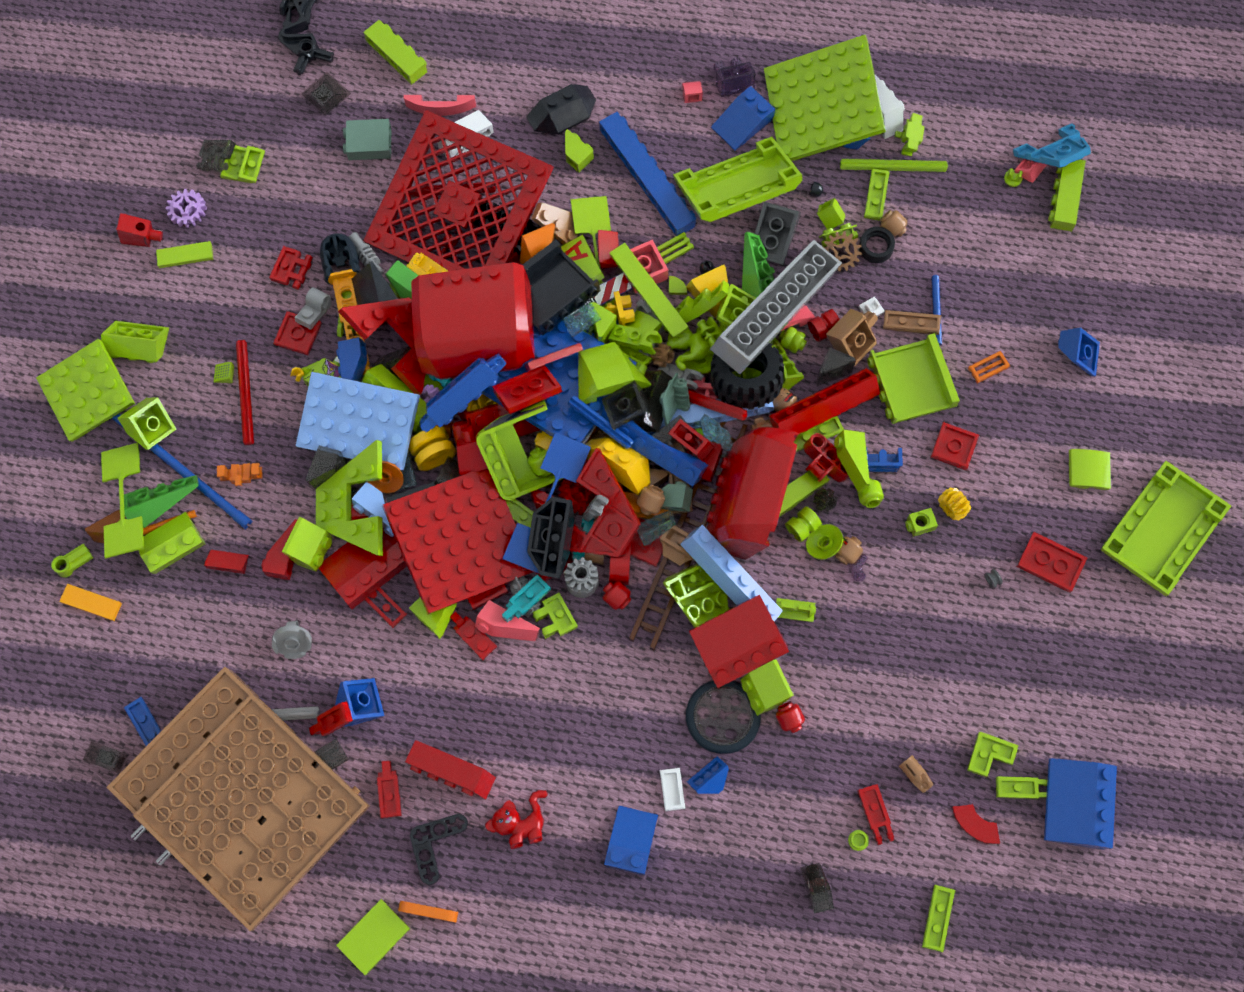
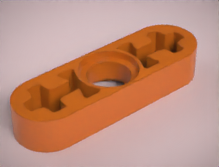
[398,901,459,923]

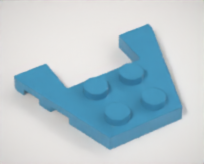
[1013,123,1091,168]

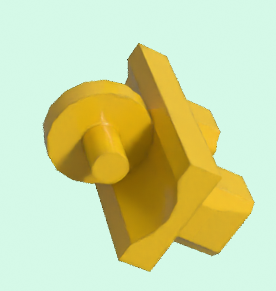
[605,291,635,326]

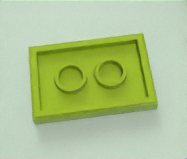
[336,899,410,975]

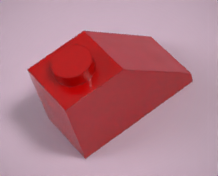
[668,419,714,461]

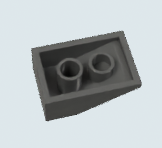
[755,202,801,265]

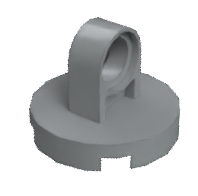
[272,621,312,659]

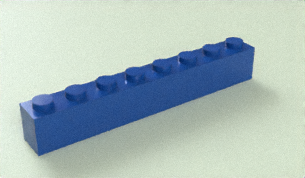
[599,112,696,236]

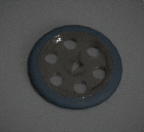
[686,680,761,754]

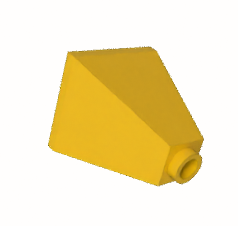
[686,265,728,318]

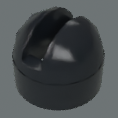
[808,181,823,197]
[700,260,714,274]

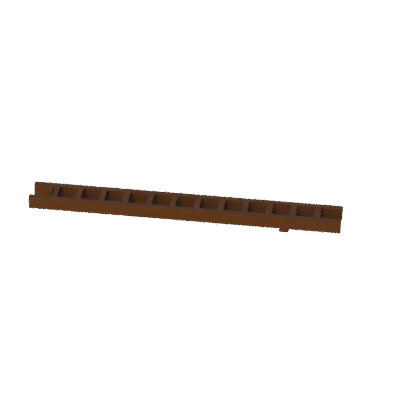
[629,422,748,650]

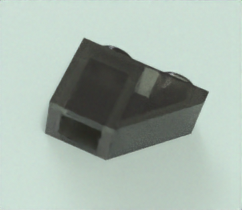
[800,863,834,914]

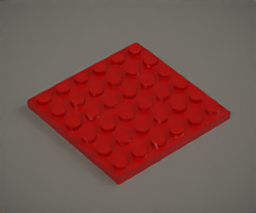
[382,469,534,615]

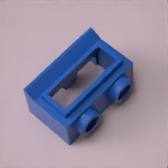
[866,447,903,472]

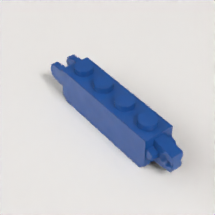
[419,354,506,432]

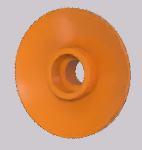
[368,461,404,493]

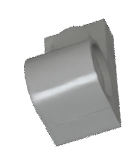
[295,287,332,329]

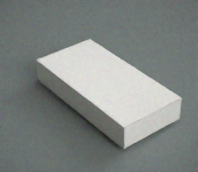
[660,768,685,811]

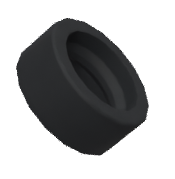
[859,226,895,263]

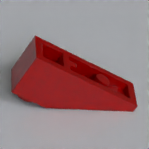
[261,519,297,580]

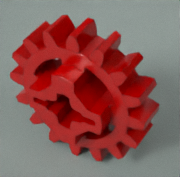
[559,479,597,515]

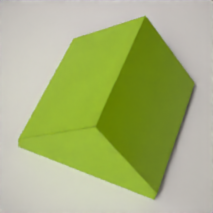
[590,302,617,344]

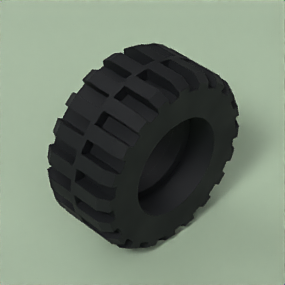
[711,343,784,410]

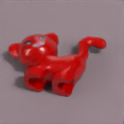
[485,790,548,849]

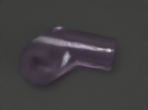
[850,553,868,582]

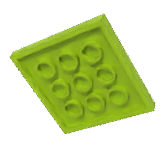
[36,339,135,442]

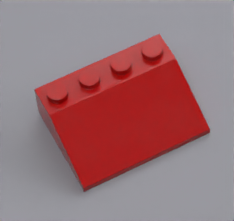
[318,528,407,610]
[689,594,789,688]

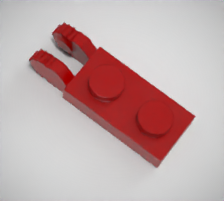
[857,784,894,845]

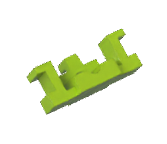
[894,113,925,156]

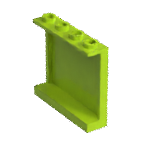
[867,333,960,424]

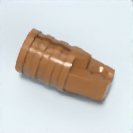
[899,755,933,793]

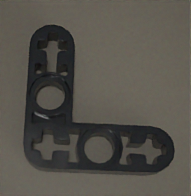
[410,814,468,885]

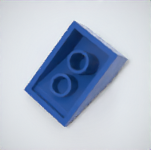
[711,86,775,151]
[604,806,658,876]

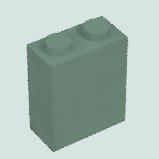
[343,119,391,160]

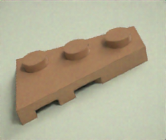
[531,202,578,245]

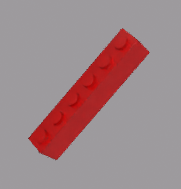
[769,368,880,434]

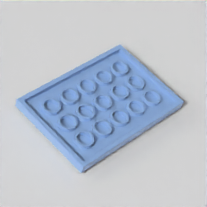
[296,372,420,470]

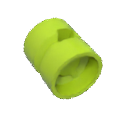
[785,506,822,542]

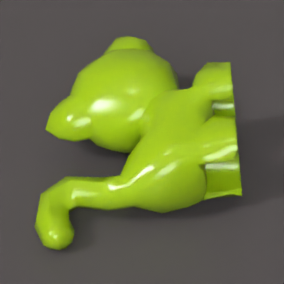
[666,327,714,371]

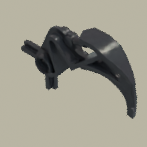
[278,0,334,76]

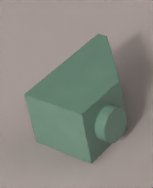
[661,481,693,512]

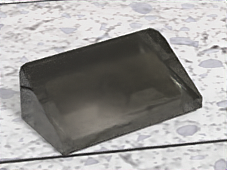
[312,739,349,769]

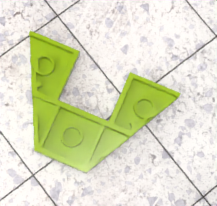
[316,440,383,556]

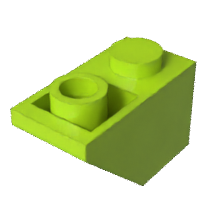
[565,129,594,173]

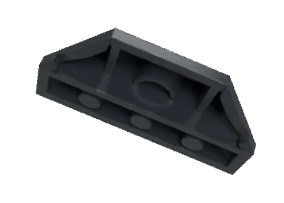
[526,84,596,134]
[527,497,575,578]

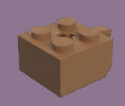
[826,309,878,366]

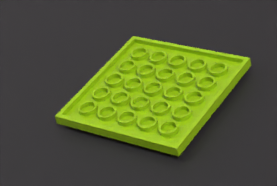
[764,34,886,161]

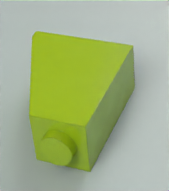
[409,597,457,639]

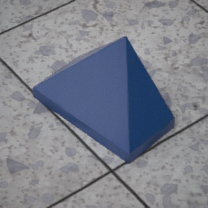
[687,756,729,794]

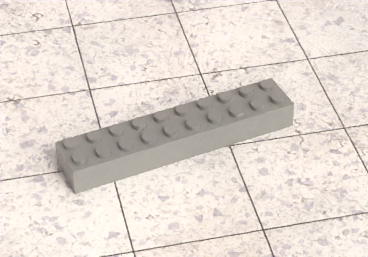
[710,240,842,374]

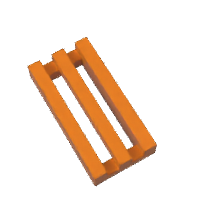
[968,351,1010,384]

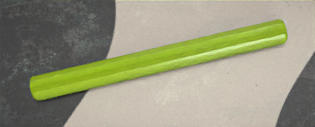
[840,159,948,172]

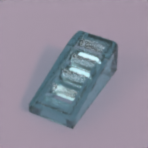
[637,510,676,546]

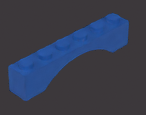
[601,405,708,486]

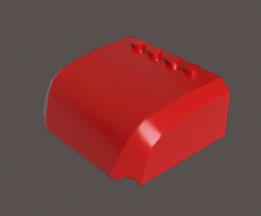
[411,262,535,380]
[706,427,799,560]

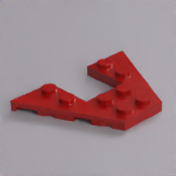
[338,297,426,395]
[570,448,641,557]

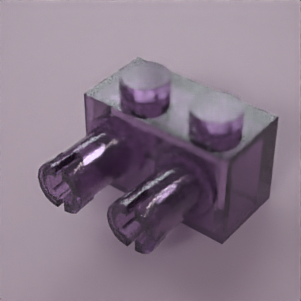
[713,57,756,97]

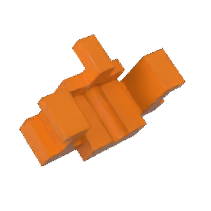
[217,463,262,486]

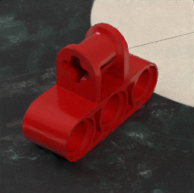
[803,433,849,482]

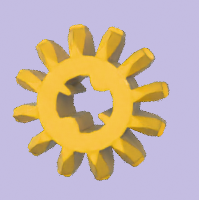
[938,487,971,521]

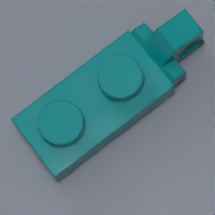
[502,574,551,623]

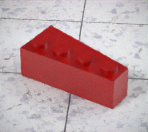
[405,740,496,800]

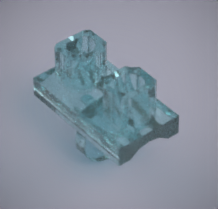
[563,303,601,337]

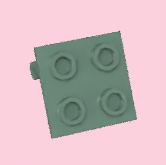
[660,373,690,426]

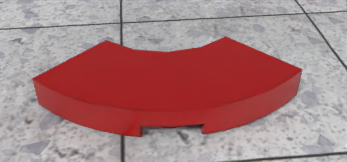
[952,804,1000,844]

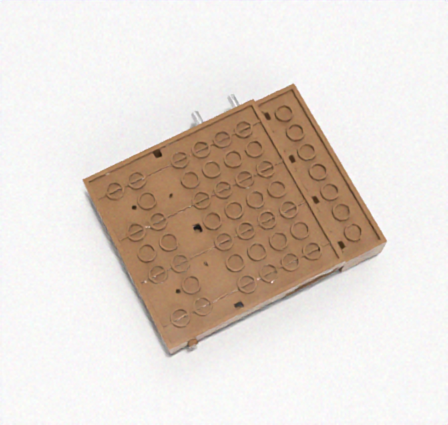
[106,667,370,931]

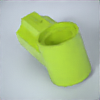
[51,543,93,578]

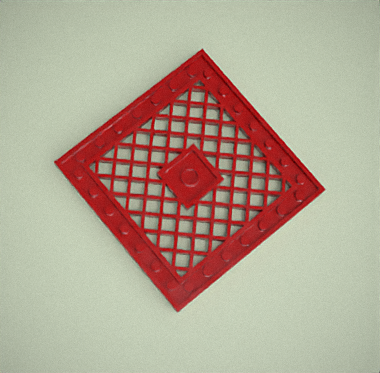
[363,110,554,271]

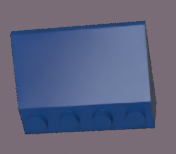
[1044,758,1117,850]

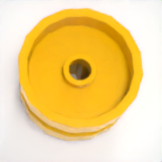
[409,426,457,471]

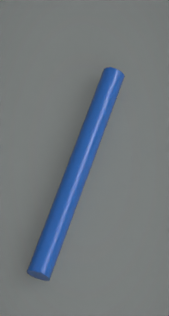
[932,275,942,345]

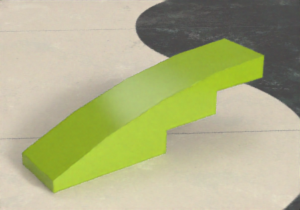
[663,280,729,331]
[779,471,830,517]

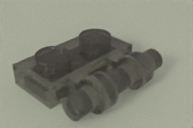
[196,140,236,172]

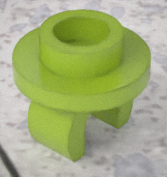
[1004,168,1023,187]

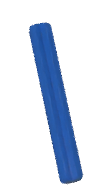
[568,396,634,449]

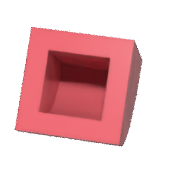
[682,81,703,103]

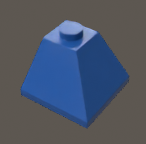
[1058,327,1100,377]
[335,678,385,727]

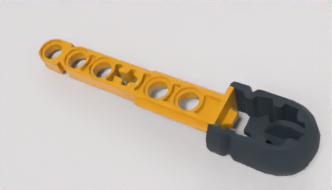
[320,233,370,375]

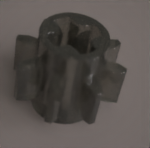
[813,488,838,512]

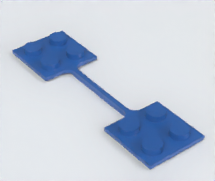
[502,432,591,573]

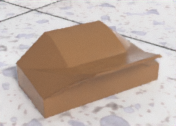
[660,523,694,566]

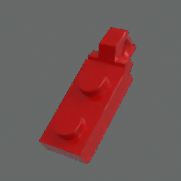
[450,612,497,660]
[309,702,353,736]
[377,760,402,819]

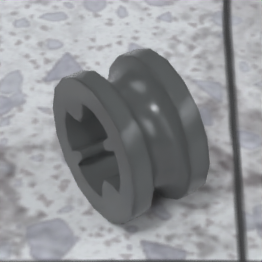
[984,569,1003,589]

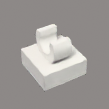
[858,297,885,317]

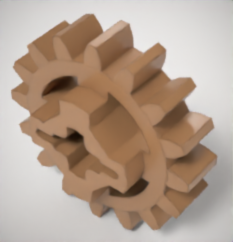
[824,231,862,271]

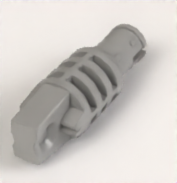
[349,232,384,274]

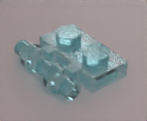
[700,414,733,451]

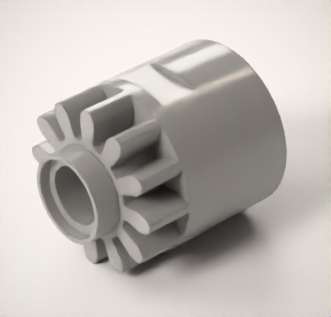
[564,557,599,598]

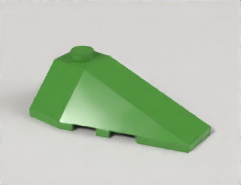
[124,475,199,528]

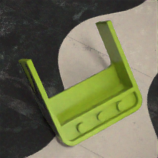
[476,400,564,500]

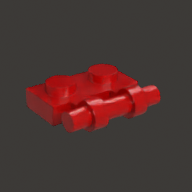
[269,246,313,290]

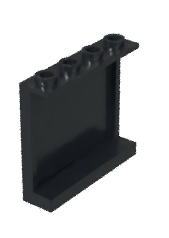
[523,239,601,336]

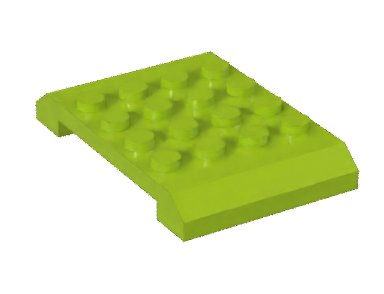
[673,137,802,222]
[1100,461,1231,597]

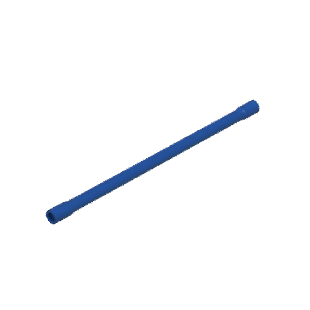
[112,413,253,529]

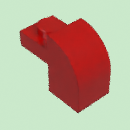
[609,542,631,585]

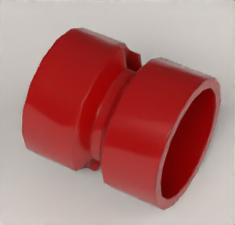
[807,309,840,342]

